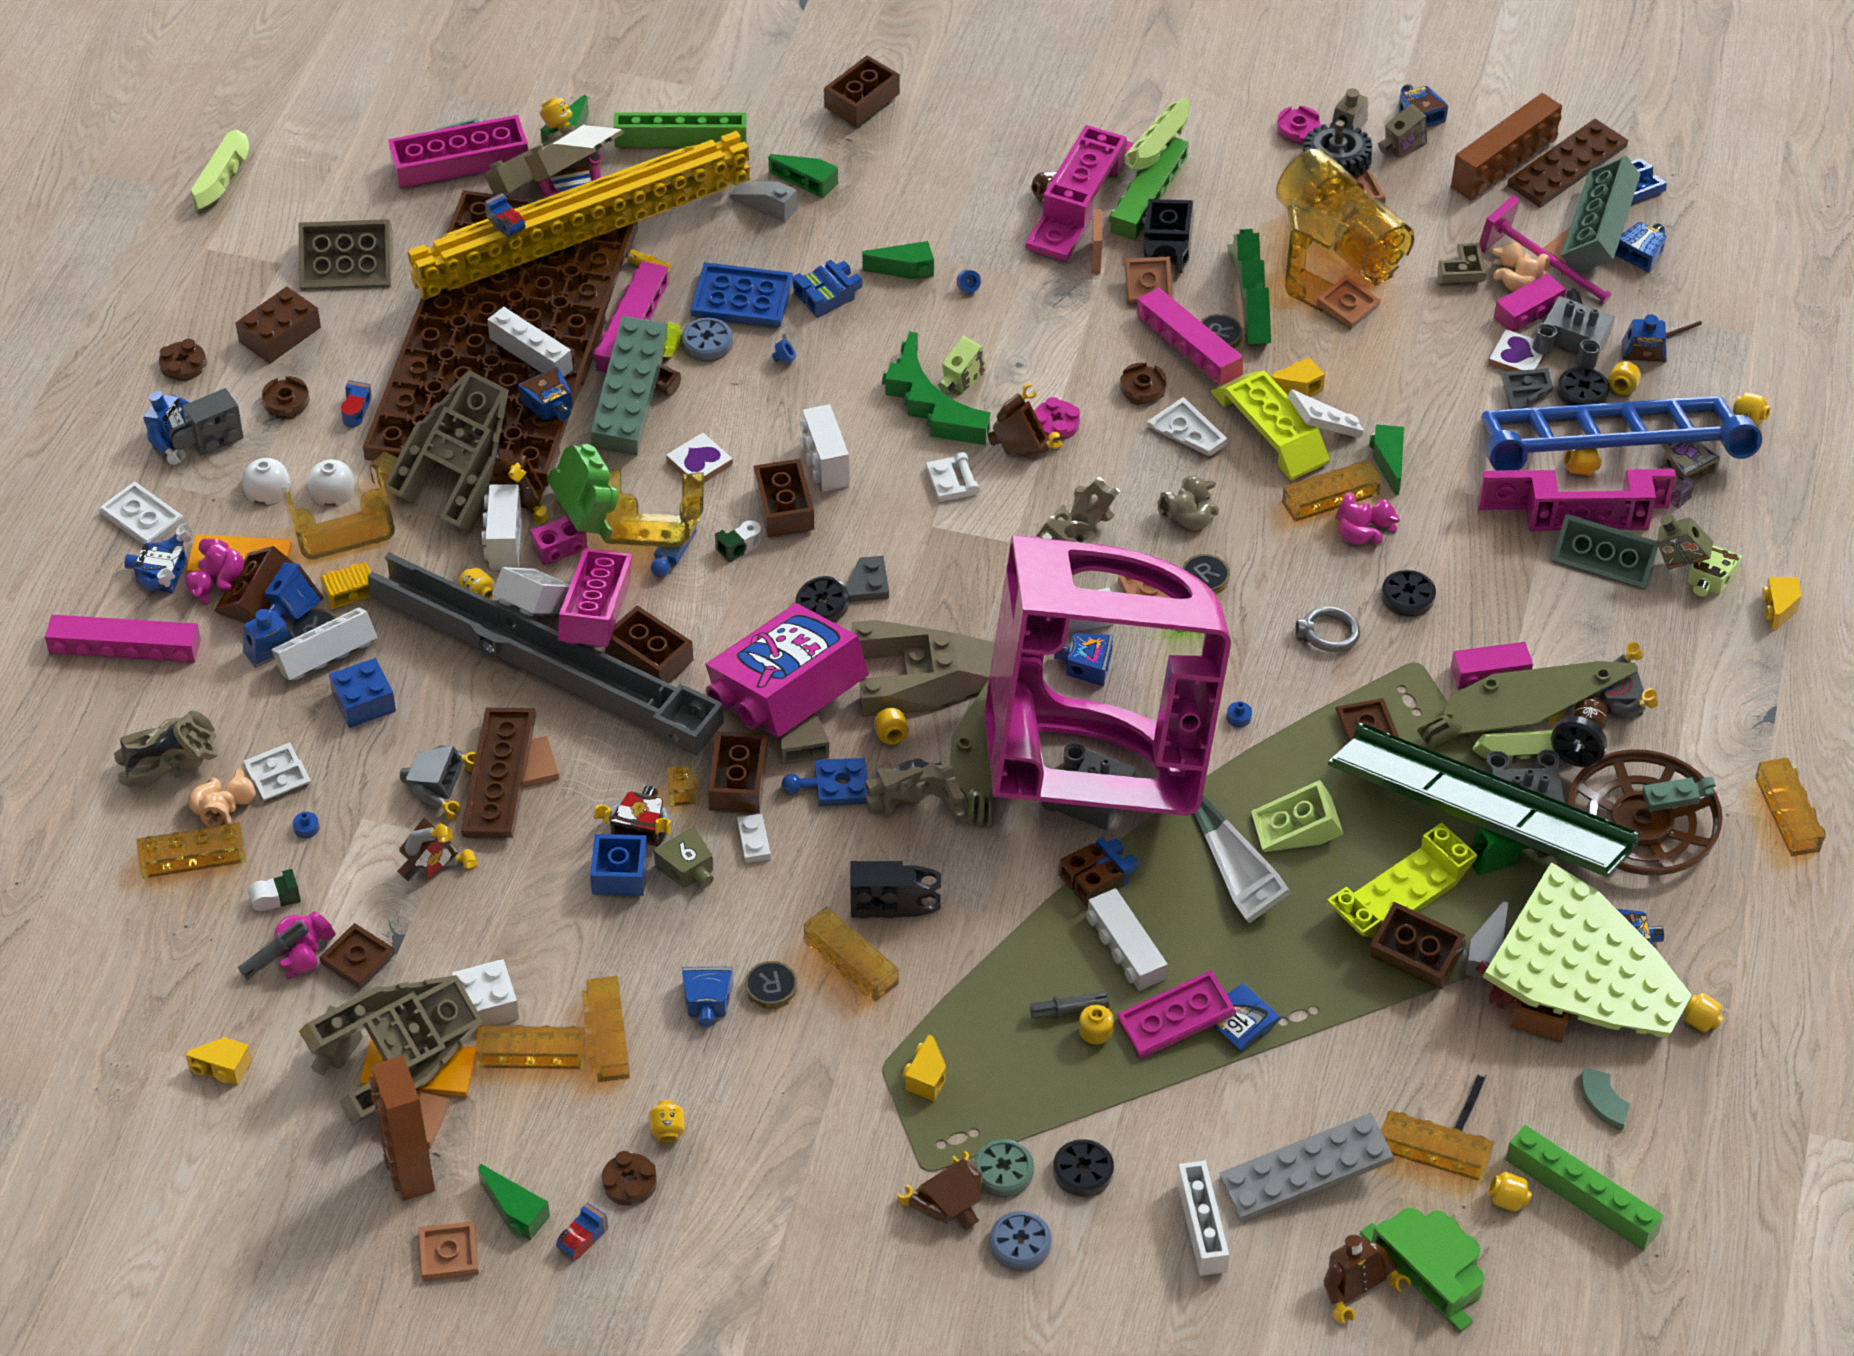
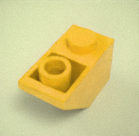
[1271,357,1325,397]
[1762,577,1801,630]
[903,1034,946,1101]
[186,1037,252,1085]

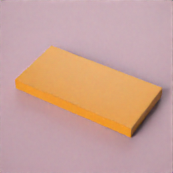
[186,534,292,578]
[360,1038,477,1097]

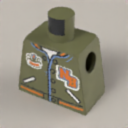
[1657,514,1713,570]

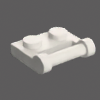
[926,452,980,502]

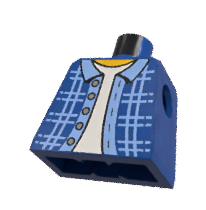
[1615,222,1667,273]

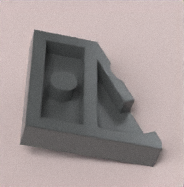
[1501,368,1553,409]
[846,556,889,602]

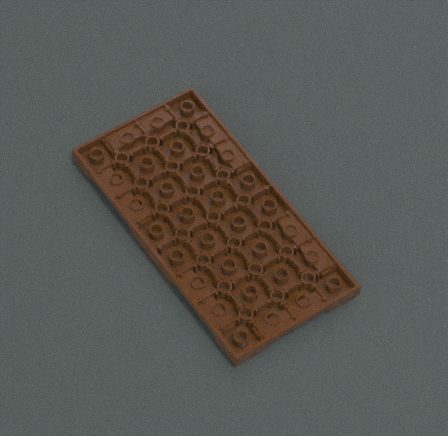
[363,190,638,487]

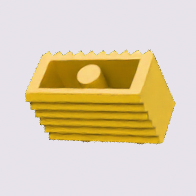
[320,561,371,610]

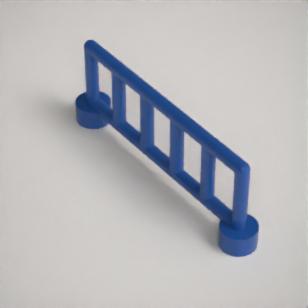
[1481,396,1762,471]

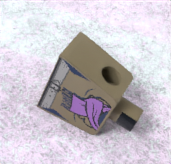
[1378,104,1427,157]
[1662,442,1720,491]

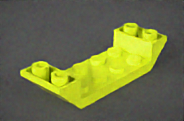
[1211,370,1330,481]
[1327,823,1478,938]

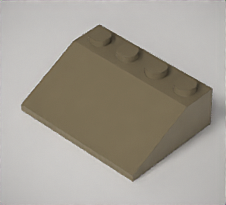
[298,219,393,289]

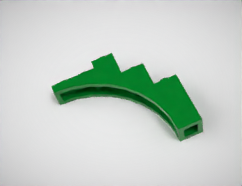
[1227,229,1271,344]
[882,331,991,445]

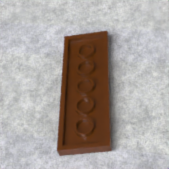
[1507,118,1628,208]
[461,707,537,838]

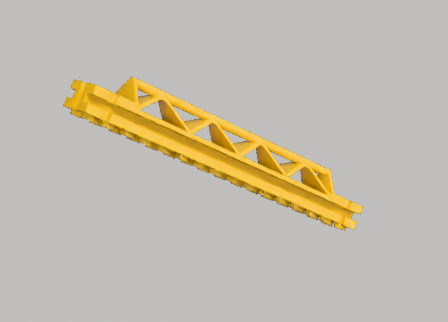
[408,131,750,300]

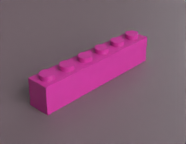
[593,261,669,373]
[1137,288,1243,386]
[45,614,201,662]

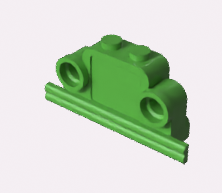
[547,444,618,542]
[1360,1208,1484,1332]

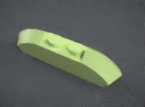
[1124,98,1190,169]
[191,130,249,211]
[1472,730,1581,764]

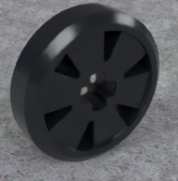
[1557,367,1610,405]
[1381,570,1436,616]
[795,576,850,623]
[1551,716,1608,768]
[1053,1139,1114,1196]

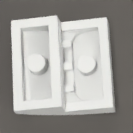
[243,742,311,802]

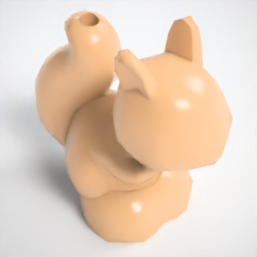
[1492,242,1550,292]
[188,768,256,831]

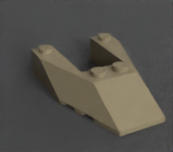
[483,125,624,195]
[382,370,509,533]
[852,620,994,717]
[299,975,483,1126]

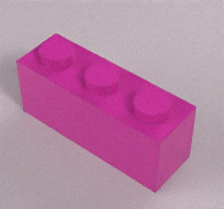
[1494,274,1566,332]
[1451,641,1533,689]

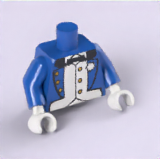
[143,391,190,465]
[124,523,193,594]

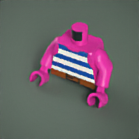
[539,152,602,198]

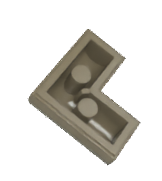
[1437,243,1487,284]

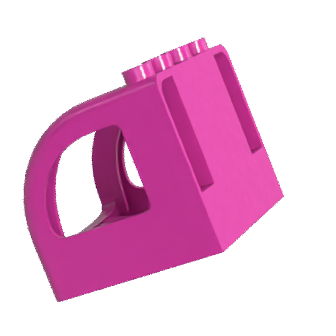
[984,535,1231,816]

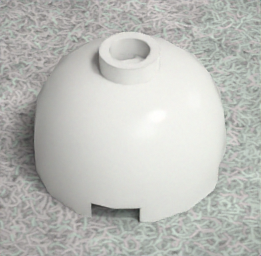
[242,458,291,505]
[307,459,355,506]

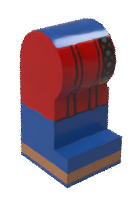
[485,193,526,237]
[341,380,372,427]
[556,1202,608,1260]

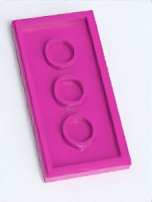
[1116,970,1236,1059]

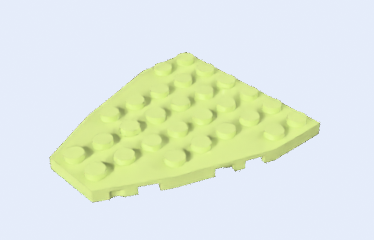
[1483,862,1692,1038]

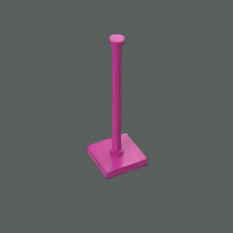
[1479,195,1612,304]

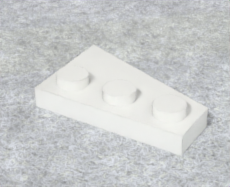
[1287,389,1364,438]
[1147,397,1228,457]

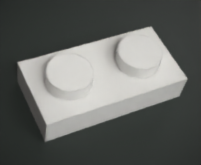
[737,814,771,864]

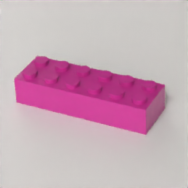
[388,115,528,188]
[558,549,632,647]

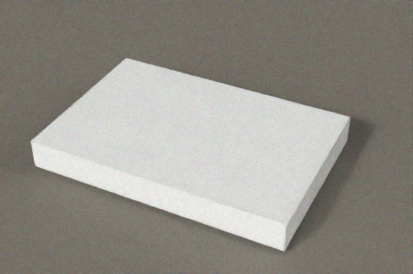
[99,481,184,545]

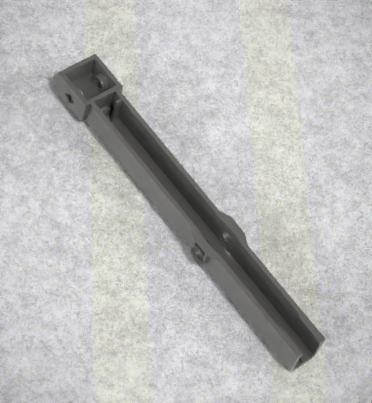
[367,552,724,756]

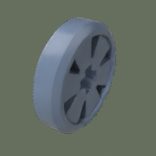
[682,318,733,360]
[990,1211,1052,1270]

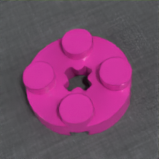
[1277,106,1321,145]
[1034,397,1080,440]

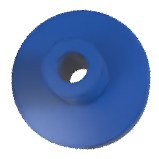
[957,269,981,293]
[772,339,796,364]
[1227,701,1252,727]
[293,812,320,838]

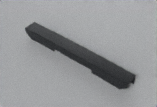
[1454,1074,1487,1133]

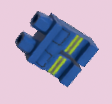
[792,260,863,318]

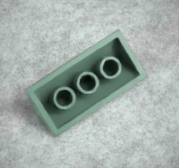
[1552,514,1659,588]

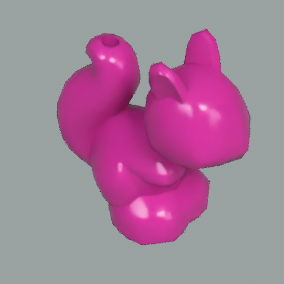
[1335,492,1400,545]
[185,539,244,605]
[274,911,336,978]

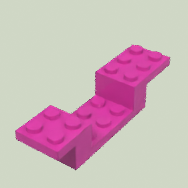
[1025,125,1134,262]
[1478,469,1676,531]

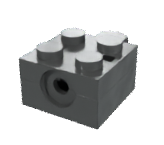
[168,388,244,456]

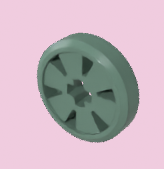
[974,1139,1034,1197]

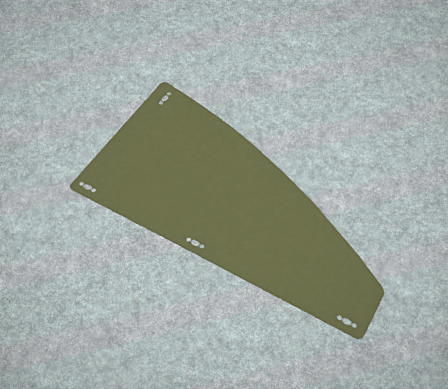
[883,662,1556,1171]

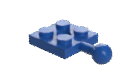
[781,758,868,806]

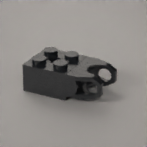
[1143,199,1194,273]
[850,861,941,918]

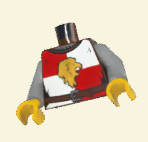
[593,786,673,846]
[397,818,478,881]

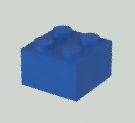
[329,658,396,728]
[590,834,648,896]

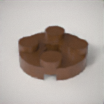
[159,339,207,381]
[1120,362,1166,405]
[262,376,310,419]
[602,1151,657,1206]

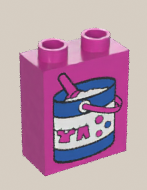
[705,603,869,738]

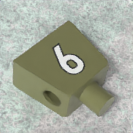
[654,826,714,888]

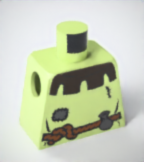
[938,336,986,394]
[1688,545,1742,597]

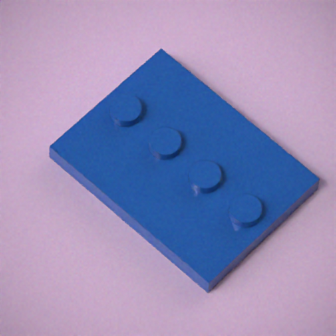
[691,262,793,327]

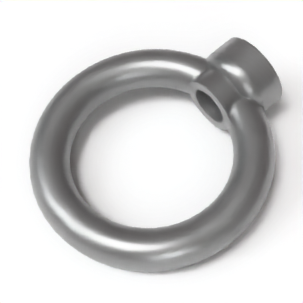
[1295,606,1360,652]

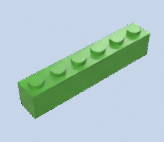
[613,112,747,147]
[1108,137,1189,240]
[1506,1125,1664,1251]

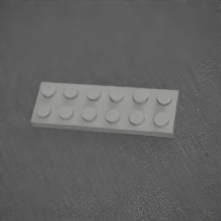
[1220,1113,1394,1222]

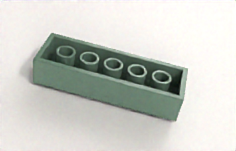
[1561,155,1641,273]
[591,315,668,455]

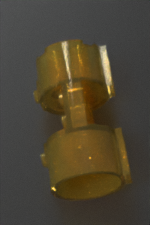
[1276,149,1415,286]

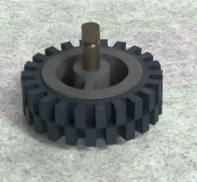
[1303,120,1373,181]

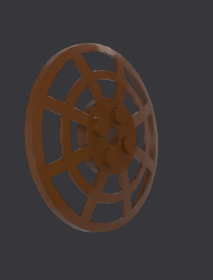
[1567,749,1723,876]

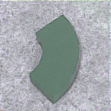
[1581,1067,1630,1130]

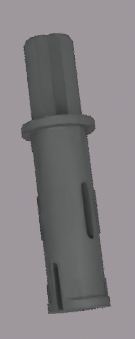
[238,921,309,980]
[1030,991,1109,1019]

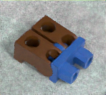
[1058,837,1138,908]

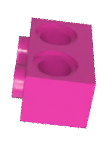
[530,516,588,565]

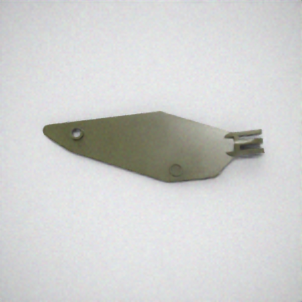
[1417,661,1638,749]
[950,681,995,827]

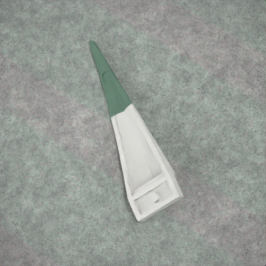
[1194,795,1291,923]

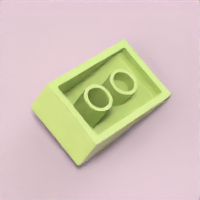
[1251,780,1343,852]

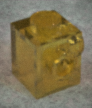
[666,765,699,806]

